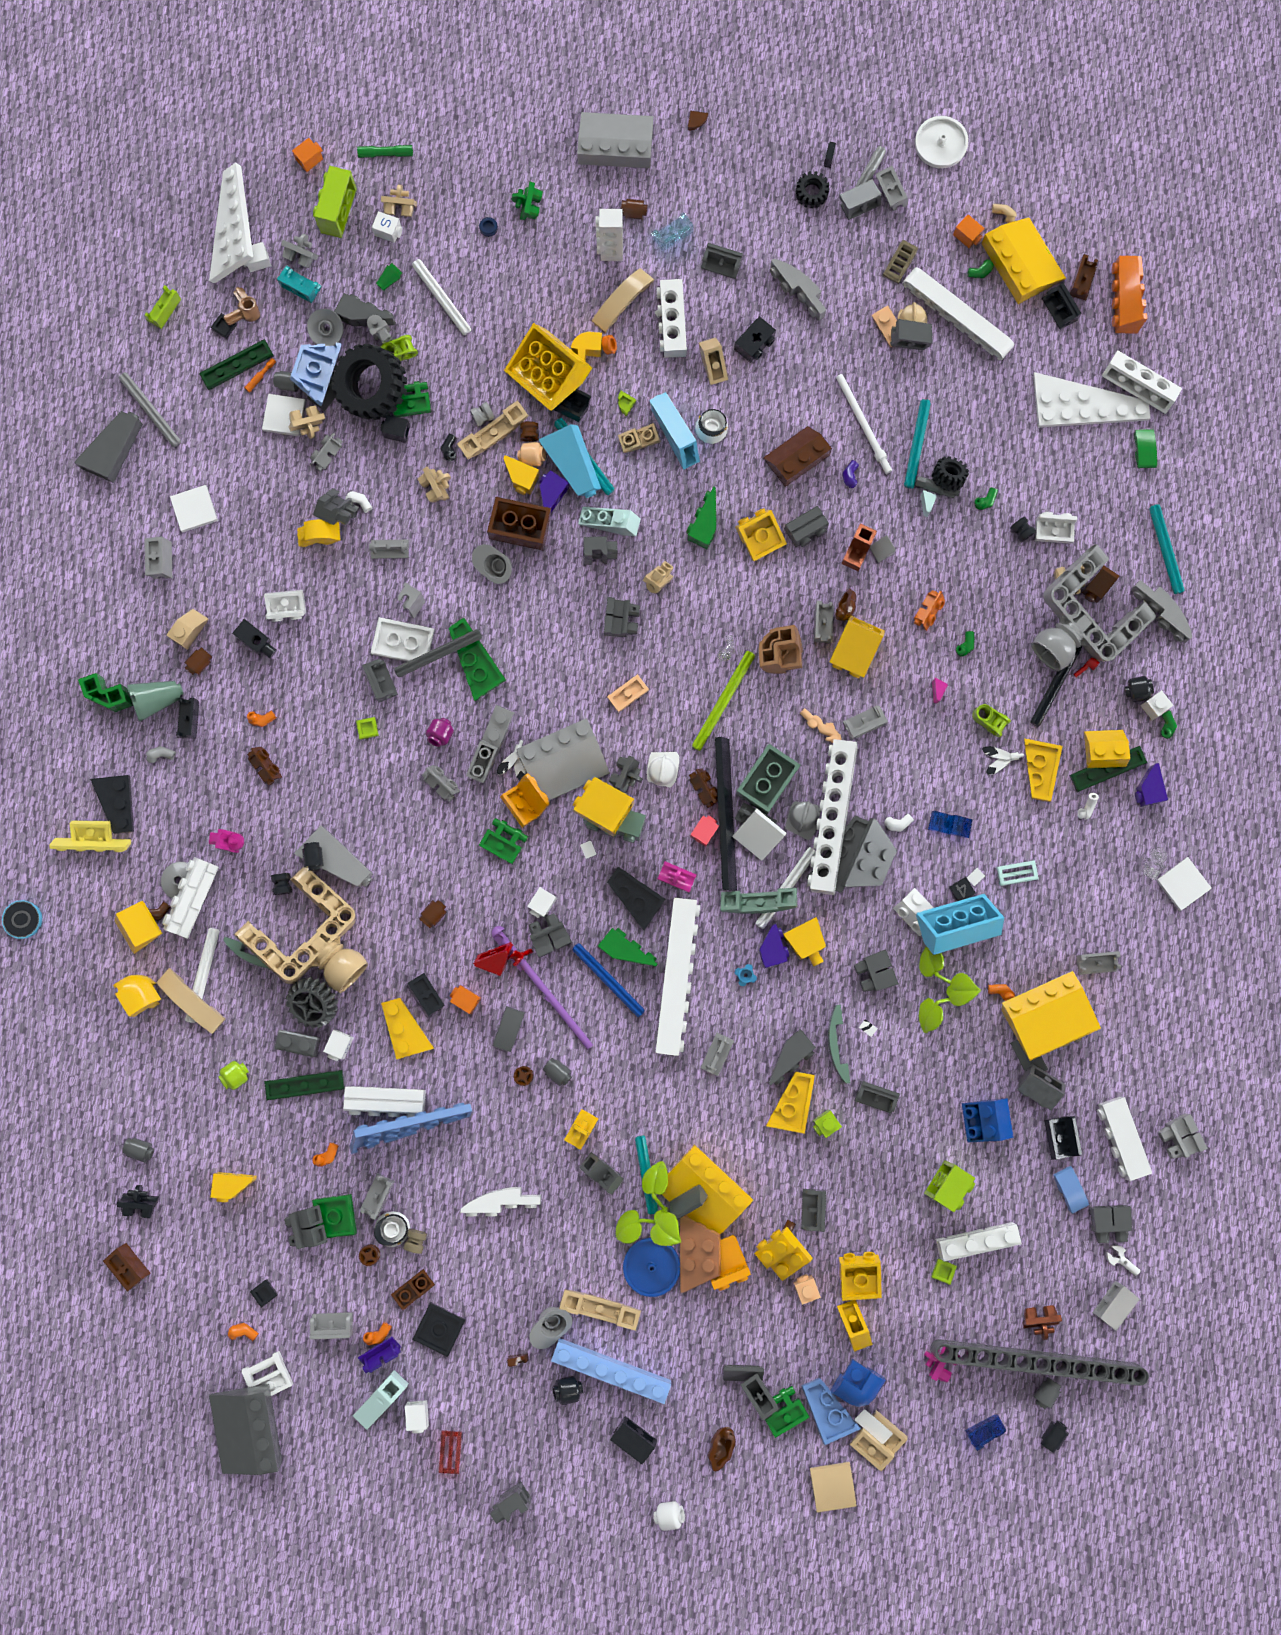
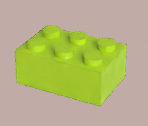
[313,165,357,238]
[924,1160,976,1212]

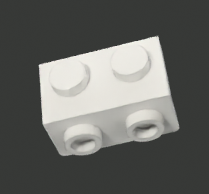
[1035,512,1077,544]
[264,590,306,622]
[893,888,934,936]

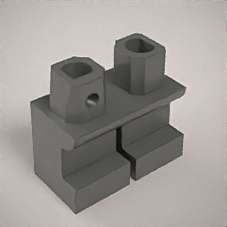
[313,488,359,525]
[583,536,618,565]
[604,597,640,637]
[529,913,572,958]
[854,949,899,992]
[284,1205,327,1249]
[1089,1205,1132,1243]
[490,1481,532,1524]

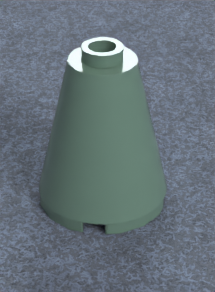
[127,681,183,721]

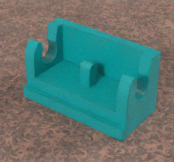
[277,266,322,303]

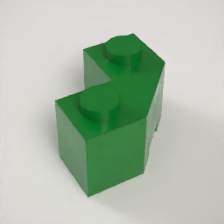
[78,673,133,712]

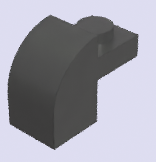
[579,1152,624,1195]

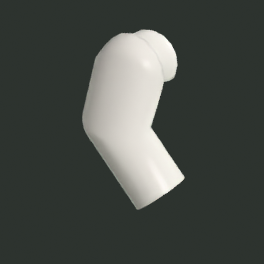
[1078,793,1099,820]
[884,814,914,832]

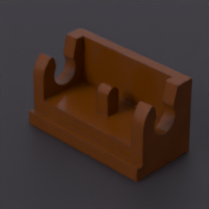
[1069,254,1098,301]
[103,1243,151,1292]

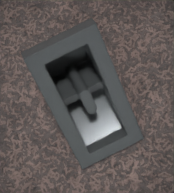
[740,1373,779,1420]

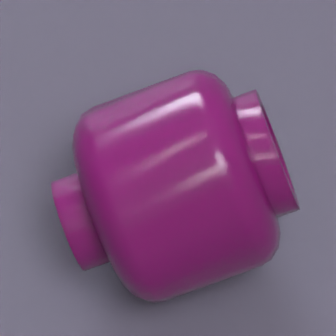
[425,718,454,747]

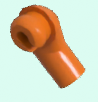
[247,710,277,727]
[988,984,1015,1001]
[312,1142,339,1167]
[363,1322,392,1346]
[228,1323,259,1342]

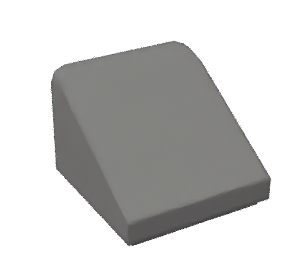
[870,535,896,563]

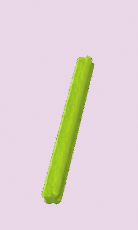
[692,651,755,751]

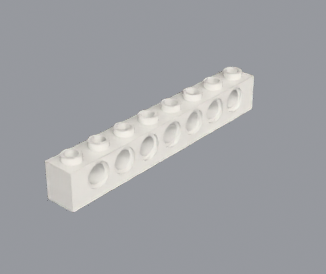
[808,739,858,895]

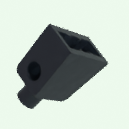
[232,619,277,659]

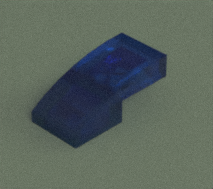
[928,811,973,838]

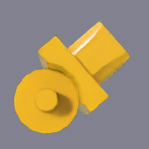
[564,1109,599,1150]

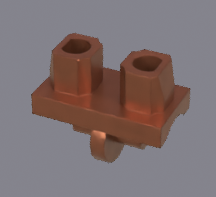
[1022,1305,1062,1340]

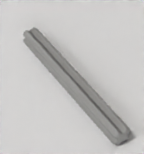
[119,372,181,447]

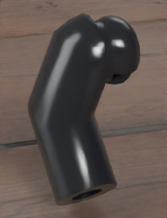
[441,433,457,461]

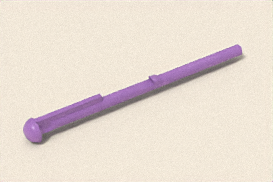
[491,926,593,1050]

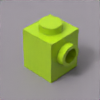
[812,1109,842,1138]

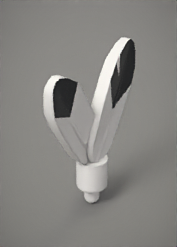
[497,740,525,781]
[982,746,1024,775]

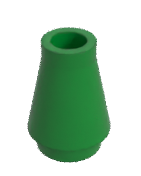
[376,263,403,291]

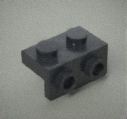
[553,389,591,422]
[1044,1116,1082,1160]

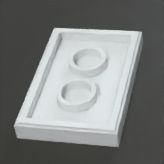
[370,617,434,666]

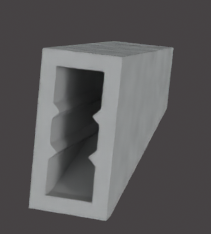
[294,826,373,888]

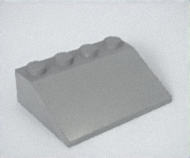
[577,112,654,168]
[517,718,610,801]

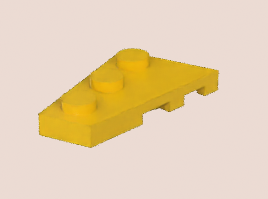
[1024,738,1063,802]

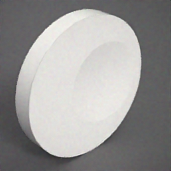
[915,116,968,168]

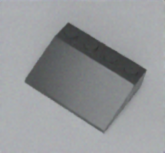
[209,1384,282,1475]

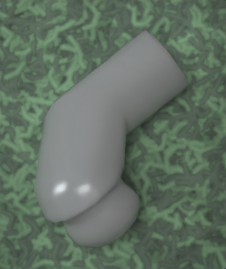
[146,746,176,763]

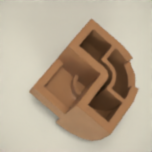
[759,625,803,674]

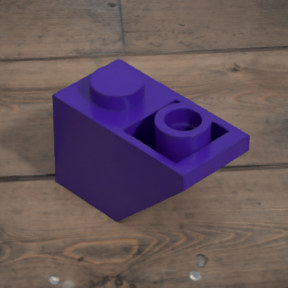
[759,924,790,969]

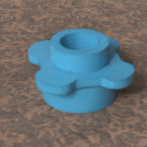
[735,964,757,986]

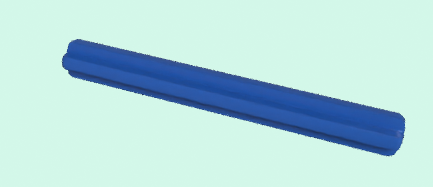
[572,943,645,1017]

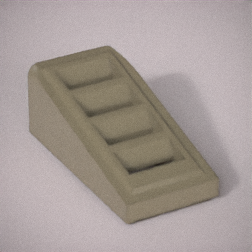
[883,240,918,284]

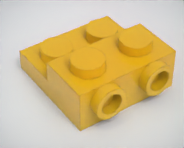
[735,508,787,561]
[754,1227,813,1281]
[839,1252,882,1301]

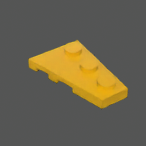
[381,998,435,1060]
[766,1071,815,1134]

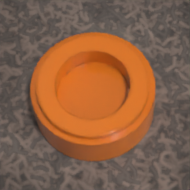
[602,335,617,355]

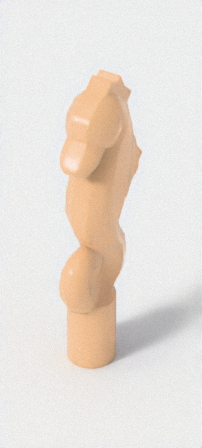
[800,708,842,743]

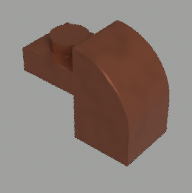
[841,523,877,571]

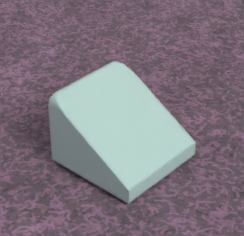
[920,490,936,517]

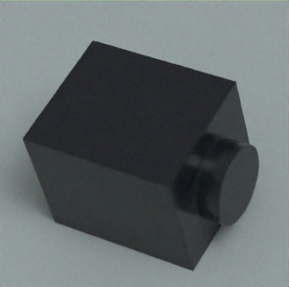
[380,415,410,443]

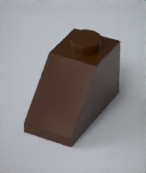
[1082,566,1119,603]

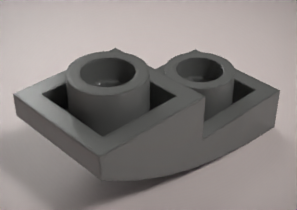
[492,1006,525,1052]

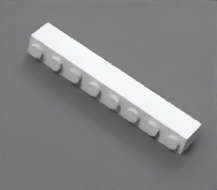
[655,898,700,1056]

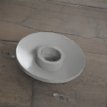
[307,309,343,346]
[161,862,188,898]

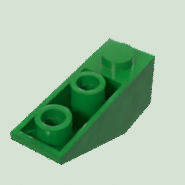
[686,486,716,550]
[598,928,658,967]

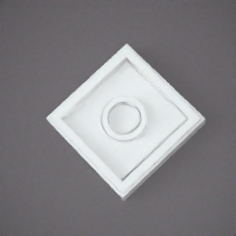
[262,394,306,437]
[170,485,218,533]
[732,809,786,861]
[1156,857,1211,911]

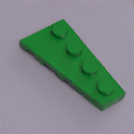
[448,618,506,701]

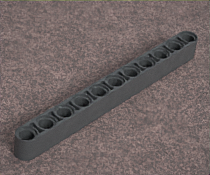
[930,1339,1149,1386]

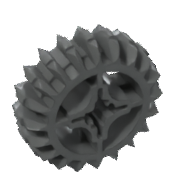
[285,977,338,1029]

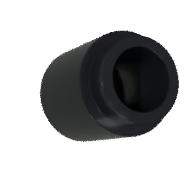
[302,842,324,871]
[1041,1420,1069,1453]

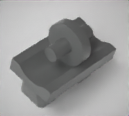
[609,756,643,794]

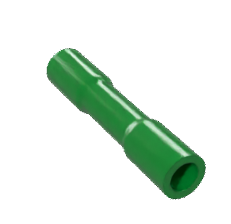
[357,145,413,158]

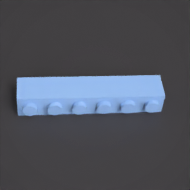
[551,1338,671,1404]

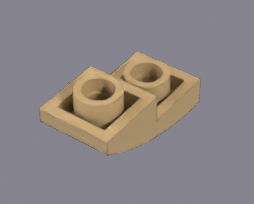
[618,423,661,453]

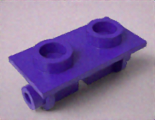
[358,1337,402,1373]

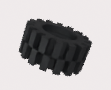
[795,171,829,208]
[932,456,969,492]

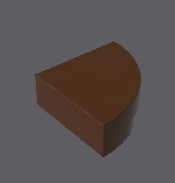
[688,110,708,131]
[507,1353,529,1367]

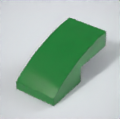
[1134,429,1157,468]

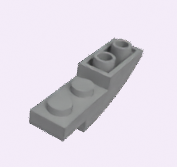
[770,259,826,321]
[1131,580,1193,643]
[466,705,515,783]

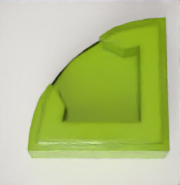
[618,391,637,416]

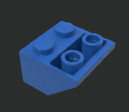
[962,1098,1013,1143]

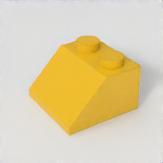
[1084,730,1130,768]

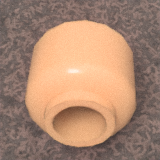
[517,442,546,467]

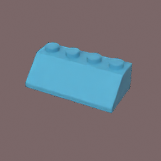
[916,894,1005,955]

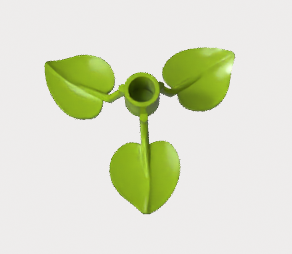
[919,946,981,1034]
[615,1161,681,1246]

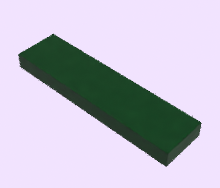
[199,339,274,390]
[1069,746,1148,792]
[264,1070,345,1101]

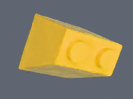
[829,616,885,678]
[572,777,634,837]

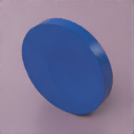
[623,1237,680,1297]

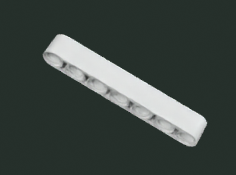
[902,267,1014,360]

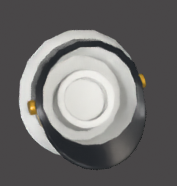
[695,409,728,444]
[374,1211,410,1247]

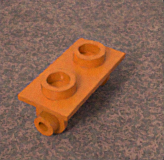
[914,590,945,631]

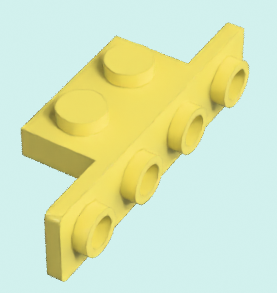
[49,821,131,852]

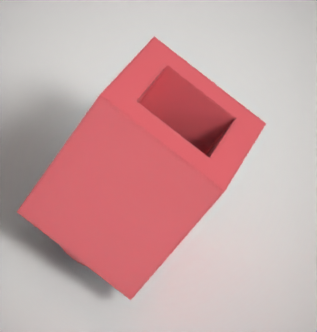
[690,815,719,847]

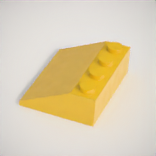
[981,217,1066,304]
[504,323,593,411]
[1002,971,1101,1061]
[662,1144,753,1235]

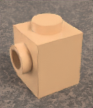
[793,1274,821,1305]

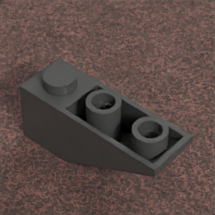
[334,293,396,327]
[768,1029,816,1085]

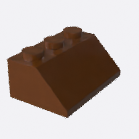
[763,426,832,487]
[487,497,551,551]

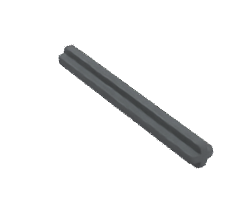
[394,629,482,677]

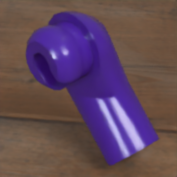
[842,460,859,488]

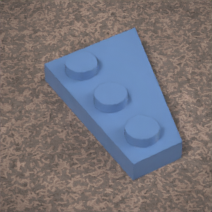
[801,1378,861,1445]

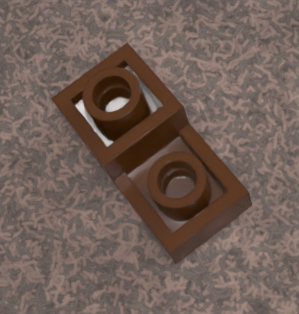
[391,1269,435,1311]

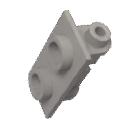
[310,433,343,472]
[369,539,409,559]
[422,765,460,802]
[701,1033,734,1076]

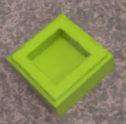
[356,717,379,740]
[931,1258,957,1285]

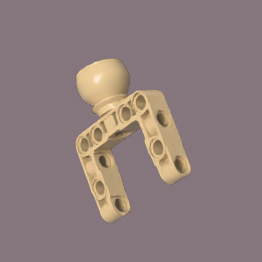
[234,867,368,993]

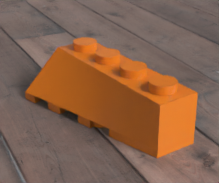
[1112,255,1148,334]

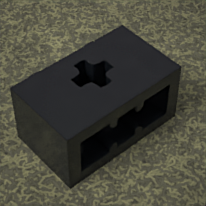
[734,316,776,363]

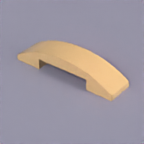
[592,268,654,333]
[457,400,528,459]
[156,968,226,1034]
[559,1289,641,1331]

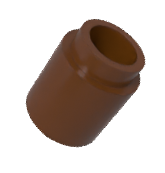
[621,199,648,220]
[184,647,213,675]
[419,900,447,929]

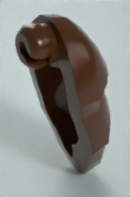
[835,588,856,621]
[707,1427,736,1472]

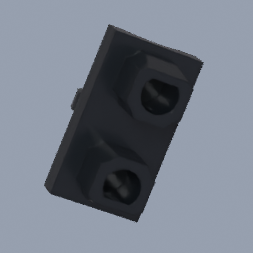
[117,1185,159,1218]

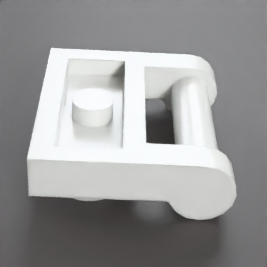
[242,1351,293,1396]

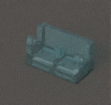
[652,212,693,252]

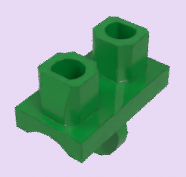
[511,181,543,220]

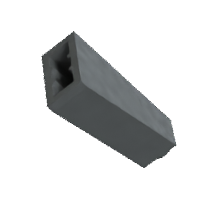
[75,411,143,483]

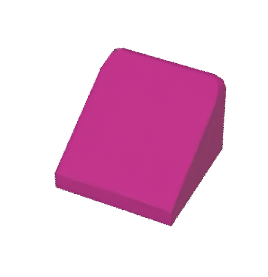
[932,678,948,704]

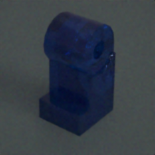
[965,1414,1006,1451]

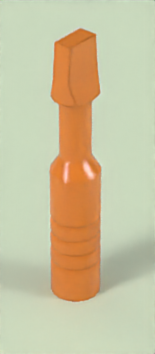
[244,358,276,393]

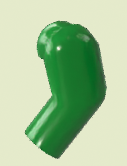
[968,259,994,278]
[974,487,998,510]
[956,631,975,657]
[1161,710,1177,739]

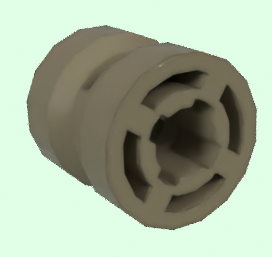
[403,1229,427,1254]

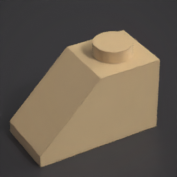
[698,338,728,385]
[166,609,209,650]

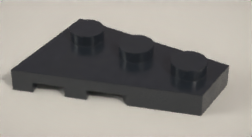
[90,775,134,834]
[607,867,666,931]

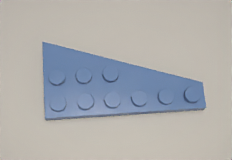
[350,1103,472,1154]

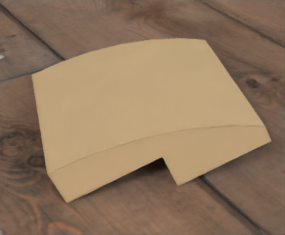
[850,1410,907,1471]
[810,1462,856,1513]

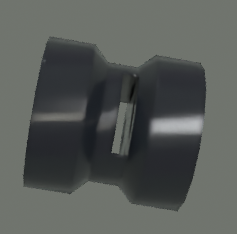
[1010,516,1036,543]
[271,873,293,895]

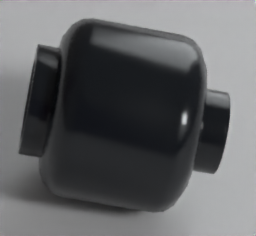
[1124,676,1154,702]
[552,1376,583,1405]

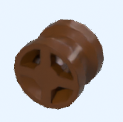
[520,421,539,442]
[513,1066,534,1086]
[359,1244,380,1266]

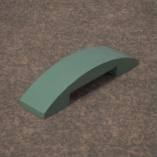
[720,888,797,914]
[223,937,292,970]
[828,1005,850,1084]

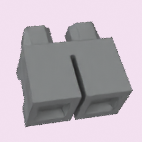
[1158,1113,1208,1159]

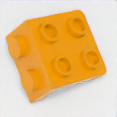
[500,773,550,828]
[711,1235,751,1291]

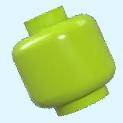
[218,1061,249,1090]

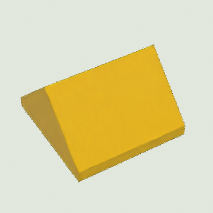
[114,901,163,954]

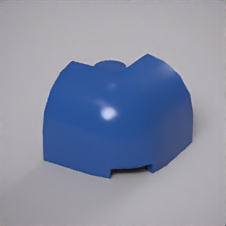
[830,1359,886,1407]

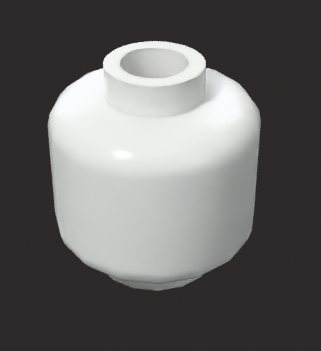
[654,1501,685,1531]

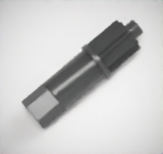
[915,476,960,498]

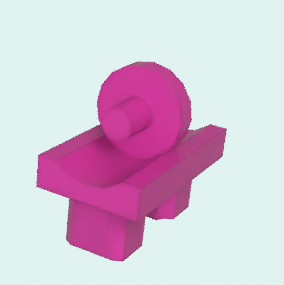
[209,829,244,853]
[657,861,697,893]
[924,1347,961,1382]

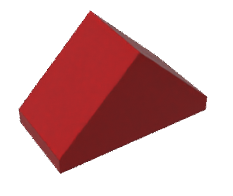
[473,942,513,976]

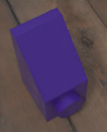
[539,470,569,513]
[1135,763,1168,807]

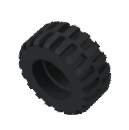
[332,344,407,420]

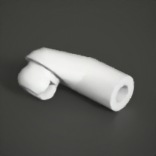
[345,491,372,513]

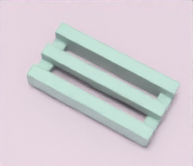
[996,860,1039,886]

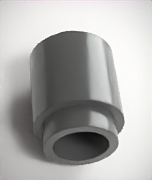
[273,371,300,392]
[542,1058,572,1086]
[122,1138,154,1163]
[1034,1377,1062,1410]

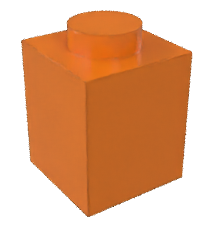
[292,138,323,172]
[953,214,984,249]
[450,985,481,1014]

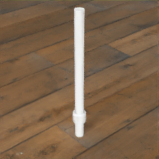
[836,374,892,474]

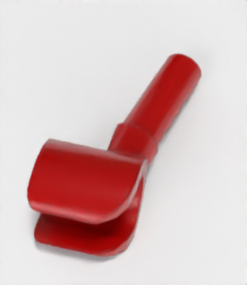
[1073,658,1100,677]
[508,949,533,966]

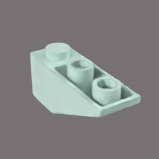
[578,507,641,536]
[353,1370,409,1430]

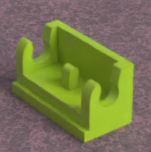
[144,285,181,329]

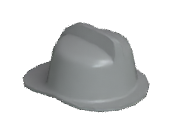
[472,544,512,584]
[785,801,820,840]
[529,1307,572,1349]

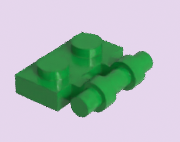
[394,381,432,417]
[479,818,529,865]
[765,1386,810,1438]

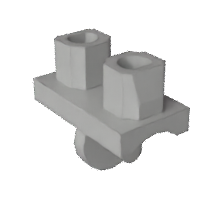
[281,234,319,268]
[367,315,393,344]

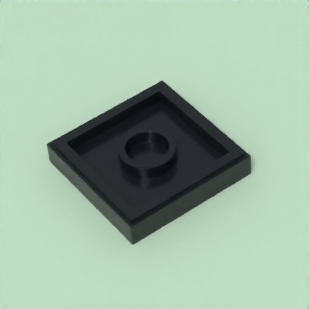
[412,1302,466,1357]

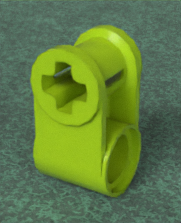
[381,335,418,361]
[972,704,1011,737]

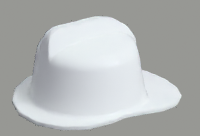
[647,752,679,787]

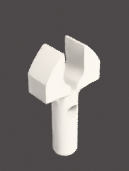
[1106,1245,1140,1276]

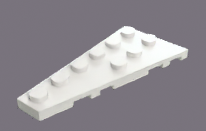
[209,163,253,283]
[1033,372,1150,428]

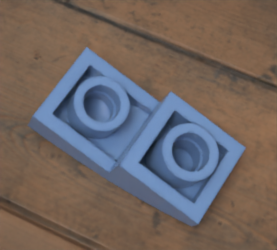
[1053,1166,1089,1214]

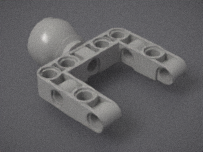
[1031,544,1156,671]

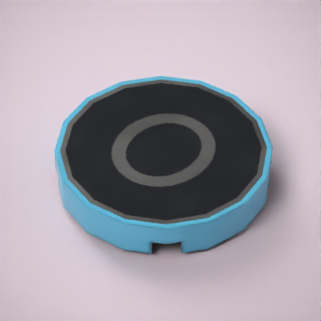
[2,900,42,939]

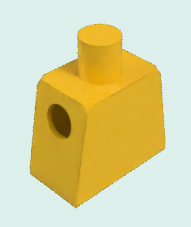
[783,917,826,967]

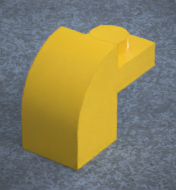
[571,332,602,362]
[297,519,341,547]

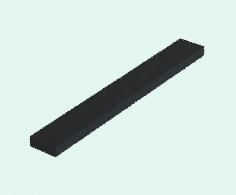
[715,737,737,891]

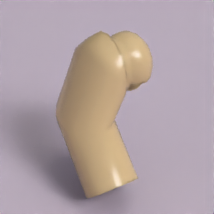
[992,204,1017,223]

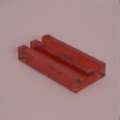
[439,1430,462,1474]

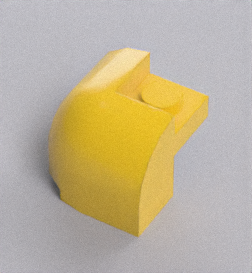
[113,975,161,1017]

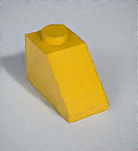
[503,455,540,495]
[210,1172,257,1202]
[837,1300,873,1352]

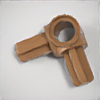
[224,287,260,325]

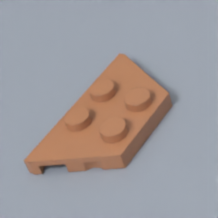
[680,1215,721,1293]

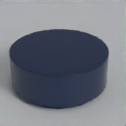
[479,217,498,237]

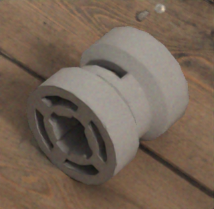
[470,402,495,427]

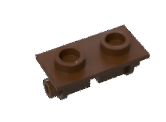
[247,747,282,786]
[689,768,718,808]

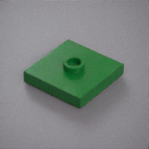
[312,1194,357,1238]

